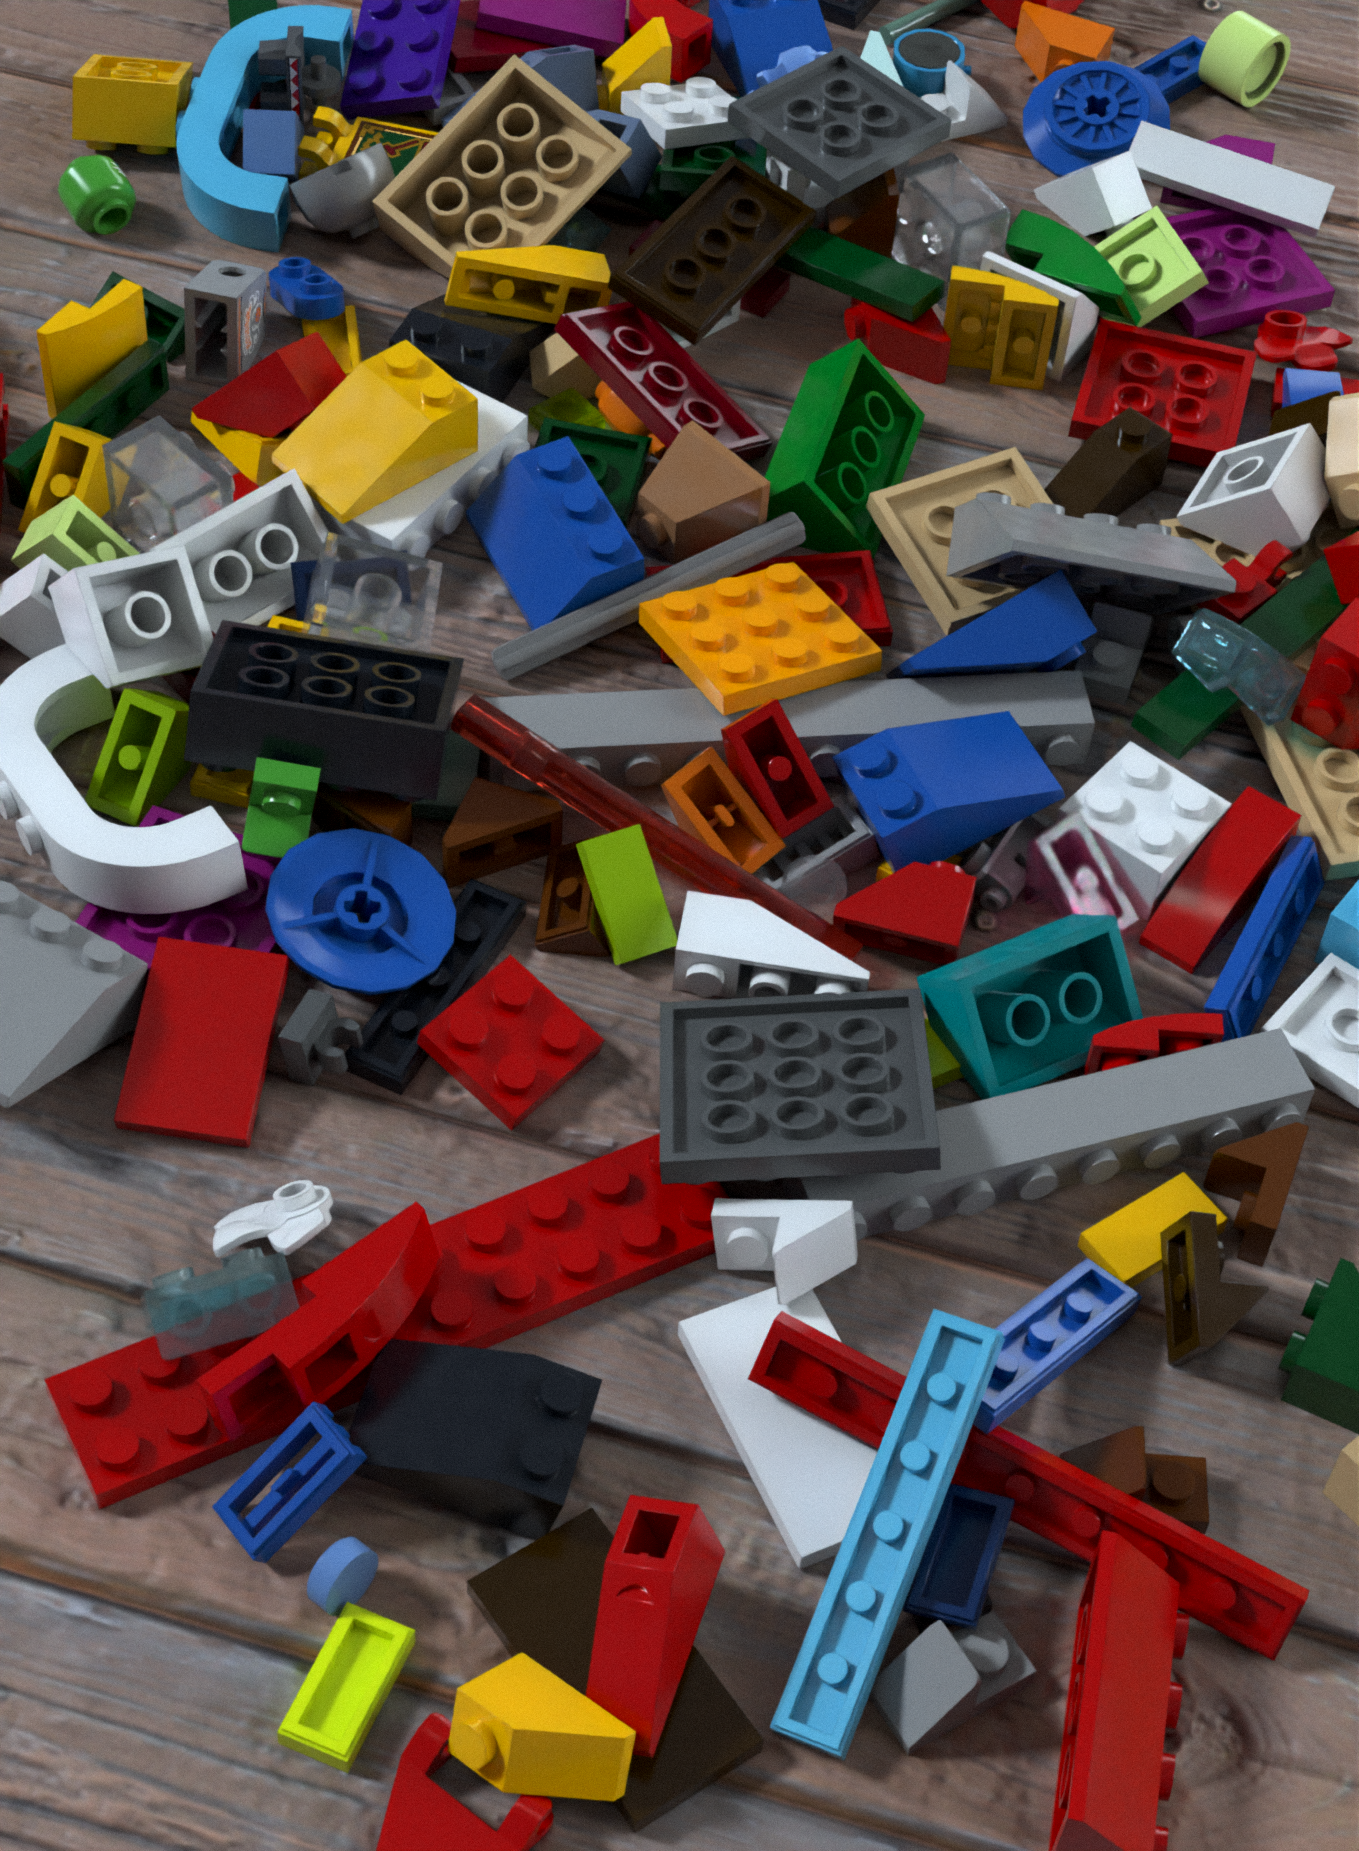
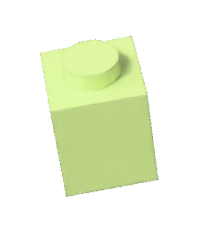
[10,495,140,572]

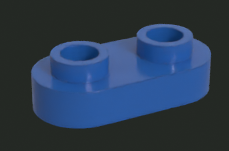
[269,257,345,320]

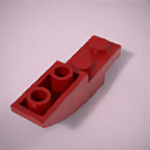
[196,1202,440,1443]

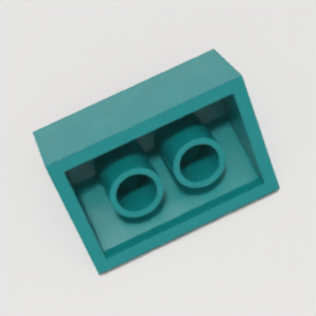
[916,914,1143,1100]

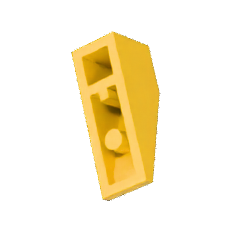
[444,245,612,324]

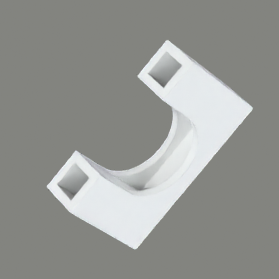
[309,380,530,567]

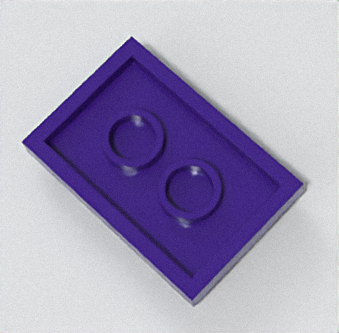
[340,0,460,120]

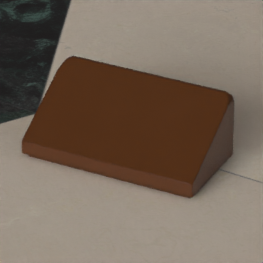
[534,834,612,957]

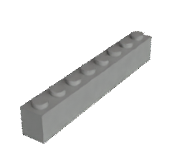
[782,1028,1315,1242]

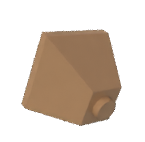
[636,421,770,565]

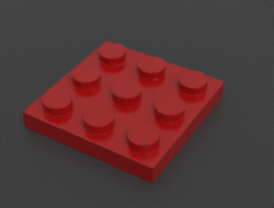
[1068,319,1257,468]

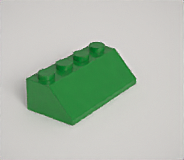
[765,339,925,559]

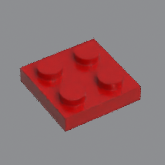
[417,954,605,1131]

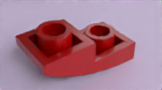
[1083,1013,1224,1076]

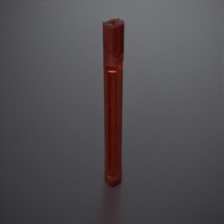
[451,694,864,963]

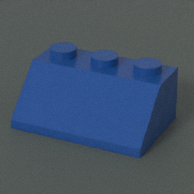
[466,436,644,630]

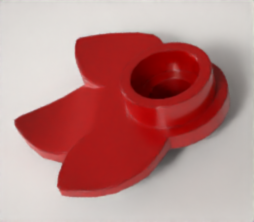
[1253,310,1353,372]

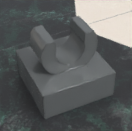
[278,989,364,1086]

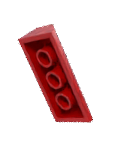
[1048,1530,1189,1851]

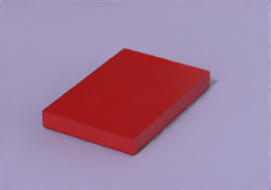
[114,936,290,1148]

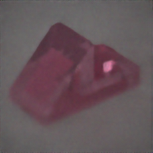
[1024,810,1139,932]

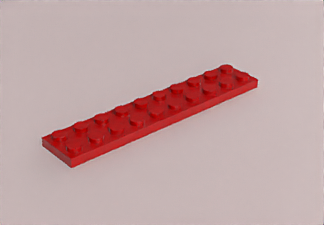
[44,1133,730,1510]

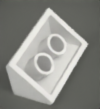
[150,469,342,634]

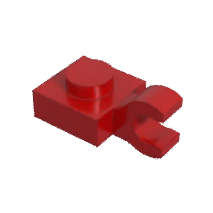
[1196,540,1293,632]

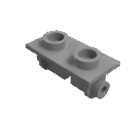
[960,813,1055,913]

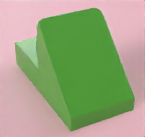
[241,757,321,858]

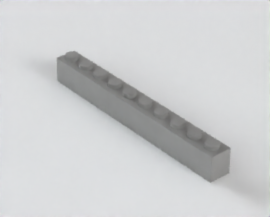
[485,670,1095,792]

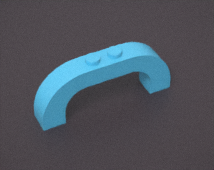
[176,5,354,253]

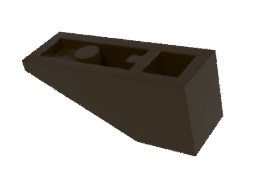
[1044,407,1173,519]

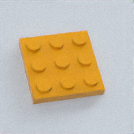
[639,562,882,716]

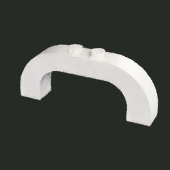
[0,643,248,914]

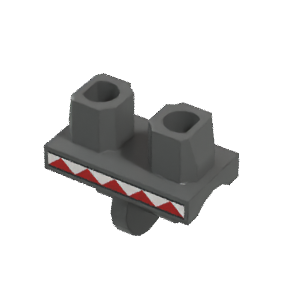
[258,26,341,128]

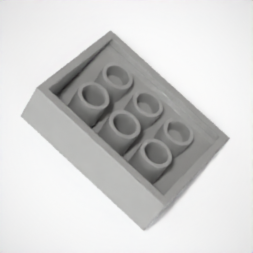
[946,492,1236,615]
[0,880,148,1108]

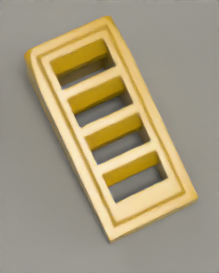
[190,411,291,486]

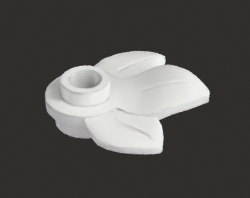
[213,1180,333,1258]

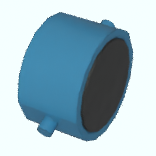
[892,29,972,97]

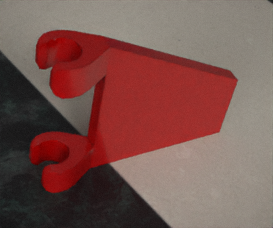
[376,1712,554,1851]

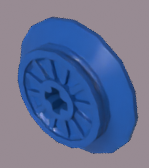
[1023,61,1170,177]
[265,828,456,995]

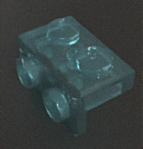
[140,1247,299,1361]

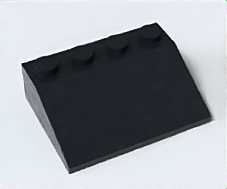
[184,620,464,802]

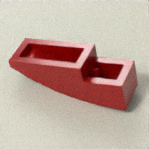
[1139,786,1302,974]

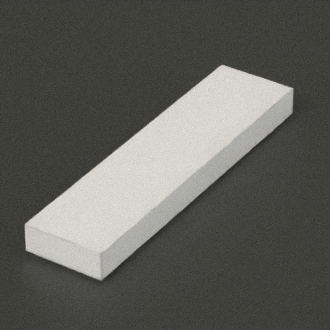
[1129,121,1335,238]

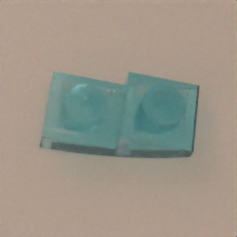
[1171,607,1306,726]

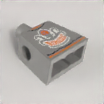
[184,260,266,387]

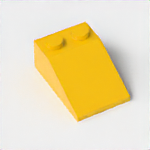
[72,54,193,154]
[272,339,478,524]

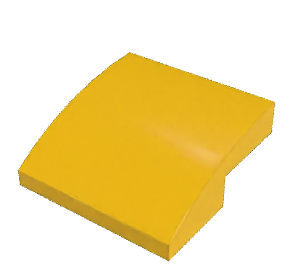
[943,265,1059,390]
[36,279,148,419]

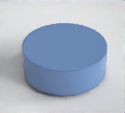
[307,1536,379,1616]

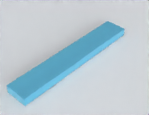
[769,1309,1005,1761]

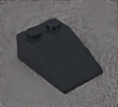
[389,294,555,403]
[348,1339,602,1540]

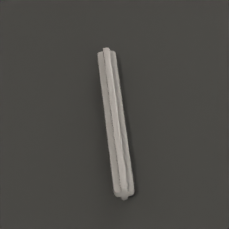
[491,512,806,681]

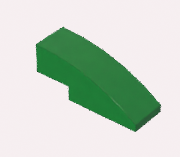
[1001,209,1142,326]

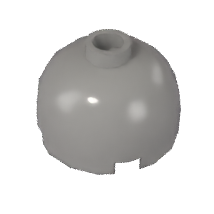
[288,143,395,239]

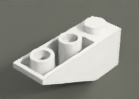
[672,891,870,999]

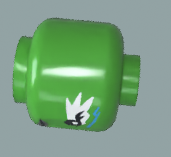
[58,155,136,235]

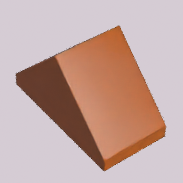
[661,746,786,884]

